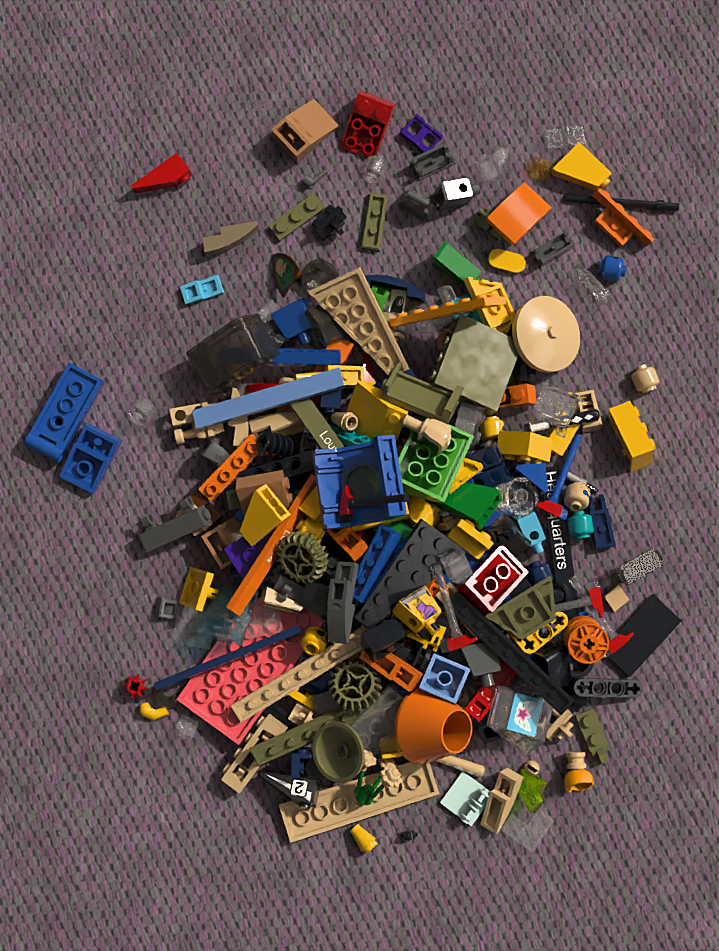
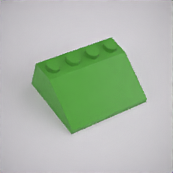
[398,415,474,504]

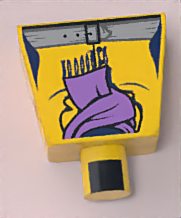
[392,586,441,635]

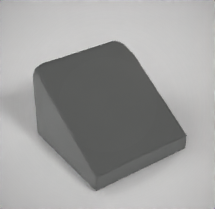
[154,597,179,620]

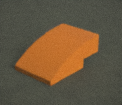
[486,182,552,246]

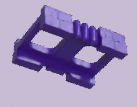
[400,114,443,153]

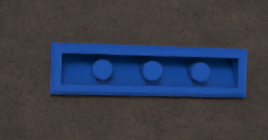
[353,524,401,603]

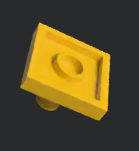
[179,567,219,611]

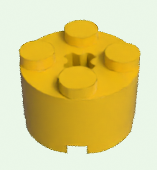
[404,496,441,530]

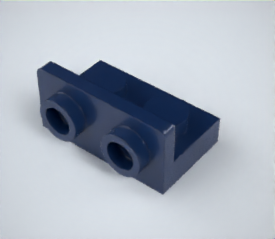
[291,747,313,778]

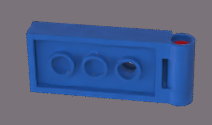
[24,362,105,463]

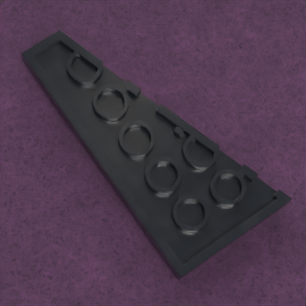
[353,519,467,629]

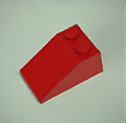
[456,544,529,615]

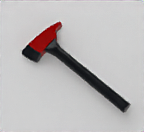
[339,485,409,524]

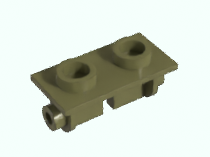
[473,208,506,241]

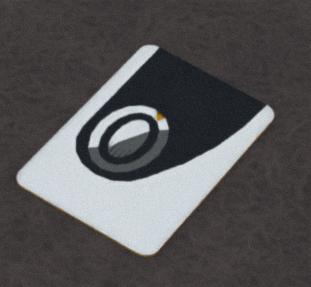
[389,289,406,313]

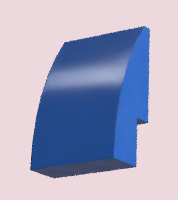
[59,423,122,494]

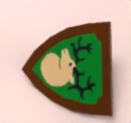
[272,253,306,298]

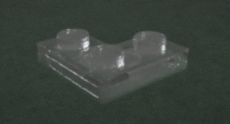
[500,808,555,853]

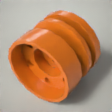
[562,615,609,664]

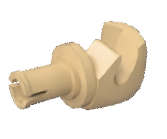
[402,414,452,454]

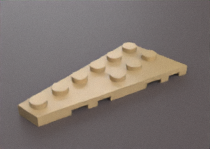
[308,267,409,375]

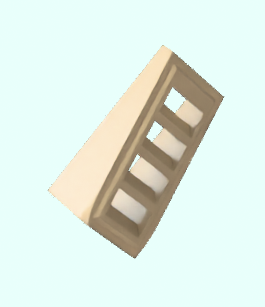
[575,390,602,433]
[260,587,303,614]

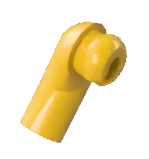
[139,702,169,720]

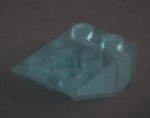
[198,583,259,646]

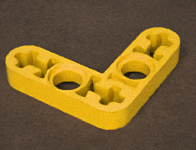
[504,612,568,654]

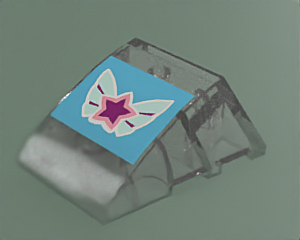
[487,683,553,757]

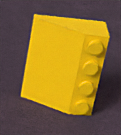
[346,380,409,443]

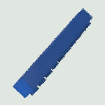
[220,347,341,366]

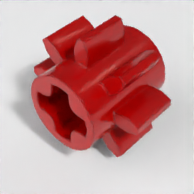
[123,674,148,698]

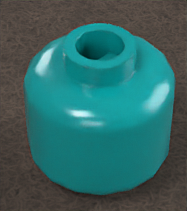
[567,511,594,540]

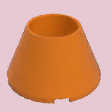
[395,686,472,764]

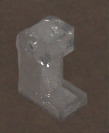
[415,286,465,333]

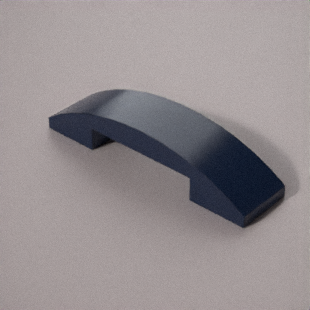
[365,275,426,303]

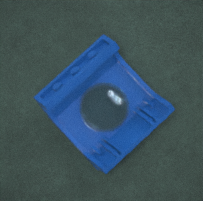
[312,435,407,530]

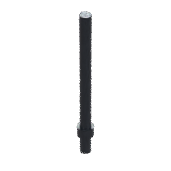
[565,194,679,212]

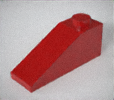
[131,153,192,194]

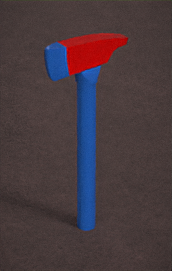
[532,434,582,520]

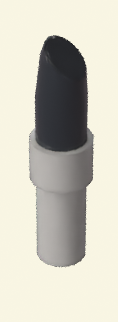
[566,472,599,494]

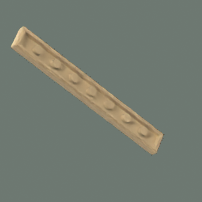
[230,625,367,723]

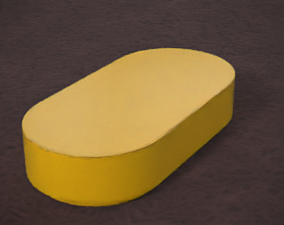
[488,249,526,274]

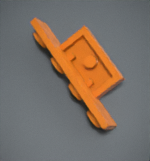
[592,188,654,247]
[198,434,259,502]

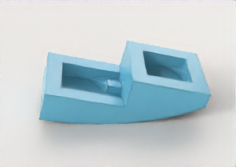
[180,275,224,305]

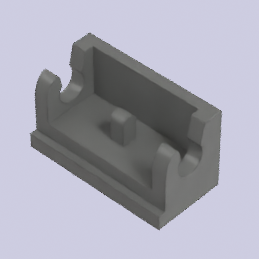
[411,142,453,181]
[531,231,575,268]

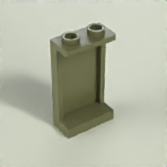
[381,362,464,425]

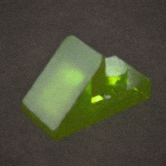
[518,769,548,814]

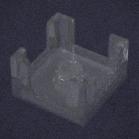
[529,383,581,438]

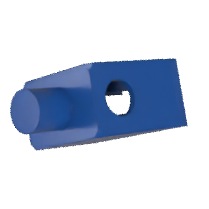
[271,298,315,347]

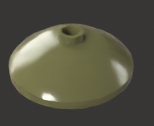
[312,722,365,783]

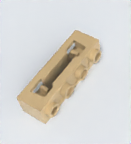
[221,714,288,794]

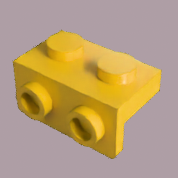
[447,519,493,559]

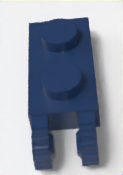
[588,494,616,550]

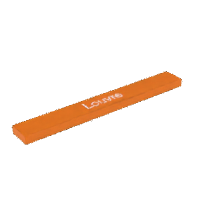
[226,474,317,616]

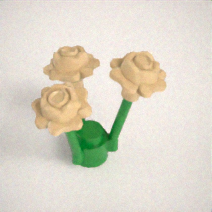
[354,750,402,805]

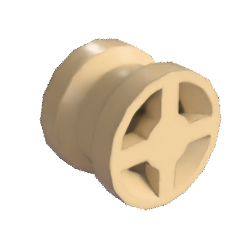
[566,752,586,769]

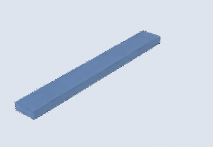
[192,367,345,430]

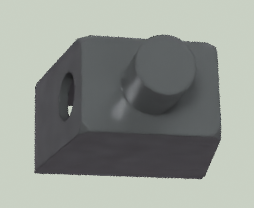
[433,178,480,211]
[459,642,501,688]

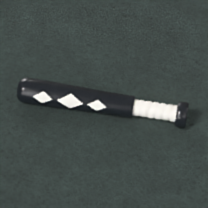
[524,409,600,432]

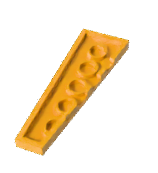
[389,293,506,327]

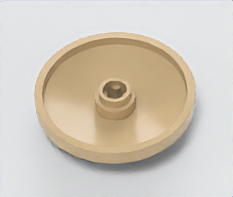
[512,296,580,373]

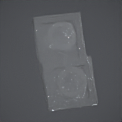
[544,126,586,150]

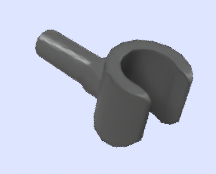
[302,169,328,189]

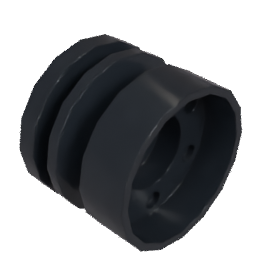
[394,636,433,674]

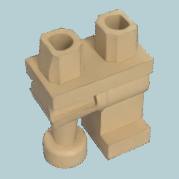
[169,402,225,445]

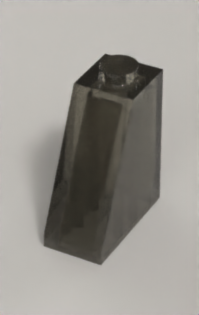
[610,548,663,587]

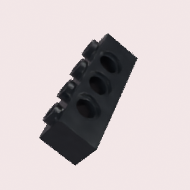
[239,450,315,488]

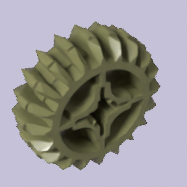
[276,530,329,584]
[328,659,382,713]

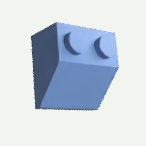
[419,653,470,705]

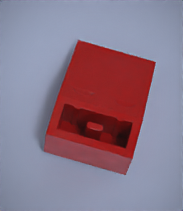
[340,91,397,161]

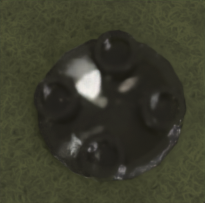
[301,258,339,291]

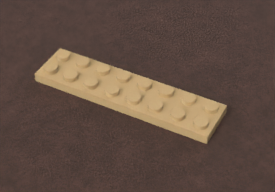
[279,761,439,843]

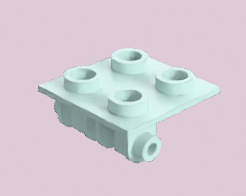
[440,771,490,826]

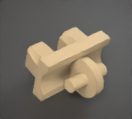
[288,702,321,725]
[539,708,573,741]

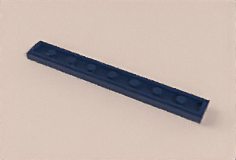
[154,625,304,691]

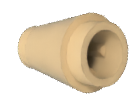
[331,412,358,431]

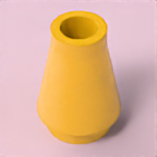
[350,824,378,854]

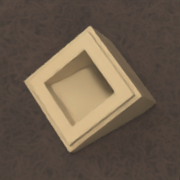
[602,585,629,612]

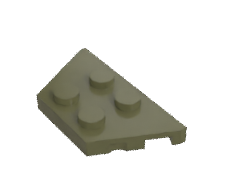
[485,575,556,640]

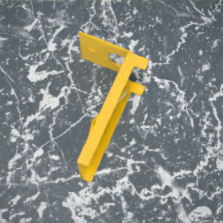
[406,625,446,652]

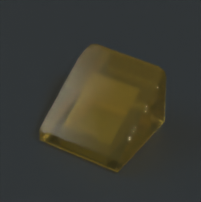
[529,156,554,182]

